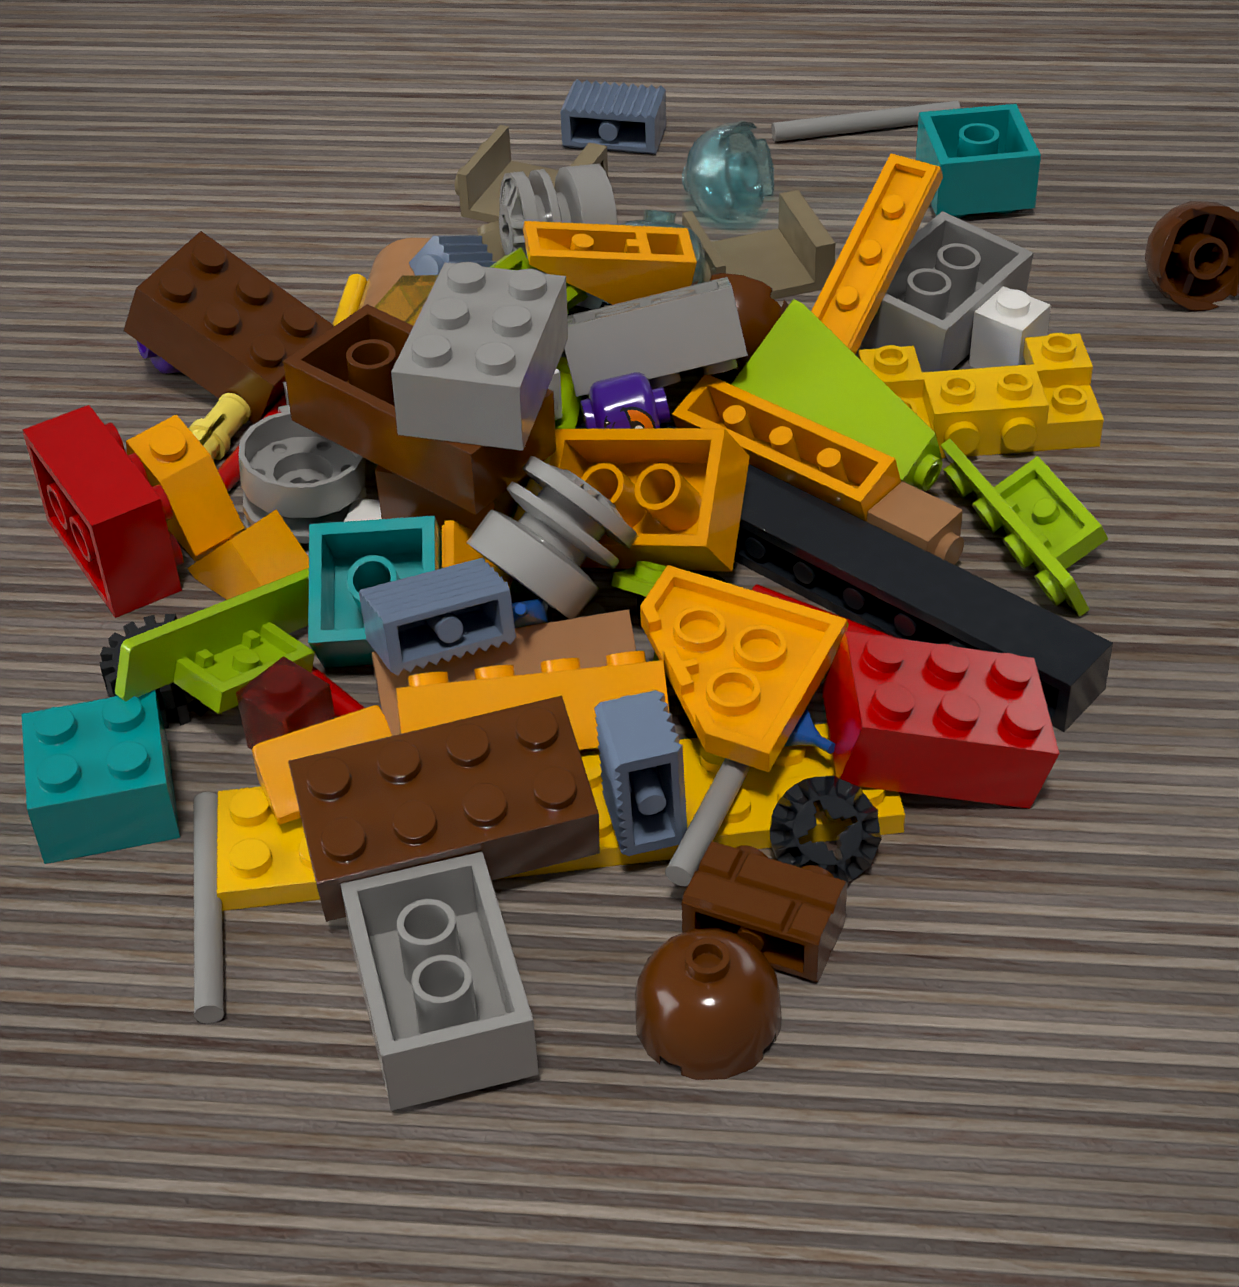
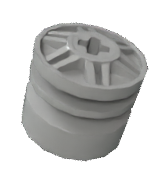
[499,164,618,274]
[238,410,366,557]
[467,456,638,619]

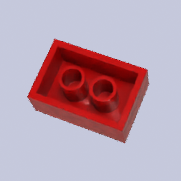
[22,405,184,618]
[822,631,1060,809]

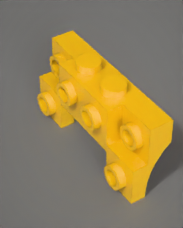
[858,333,1104,459]

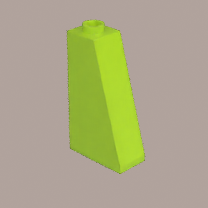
[731,299,943,491]

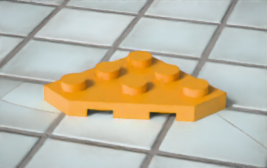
[640,565,847,772]

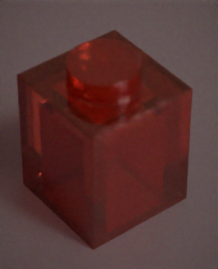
[236,656,335,750]

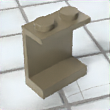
[455,125,608,223]
[682,190,836,300]

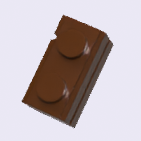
[682,841,848,982]

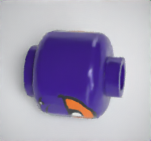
[581,372,671,429]

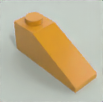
[523,221,697,305]

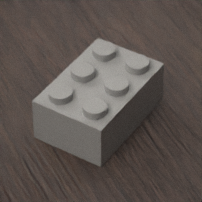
[861,211,1034,372]
[391,262,568,451]
[564,277,748,397]
[340,852,539,1111]

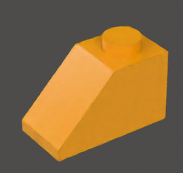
[126,414,245,563]
[187,509,309,600]

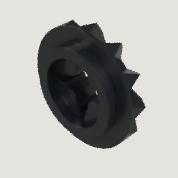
[769,776,882,883]

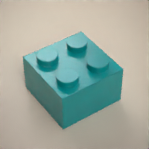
[916,104,1041,218]
[308,516,442,668]
[21,690,180,864]

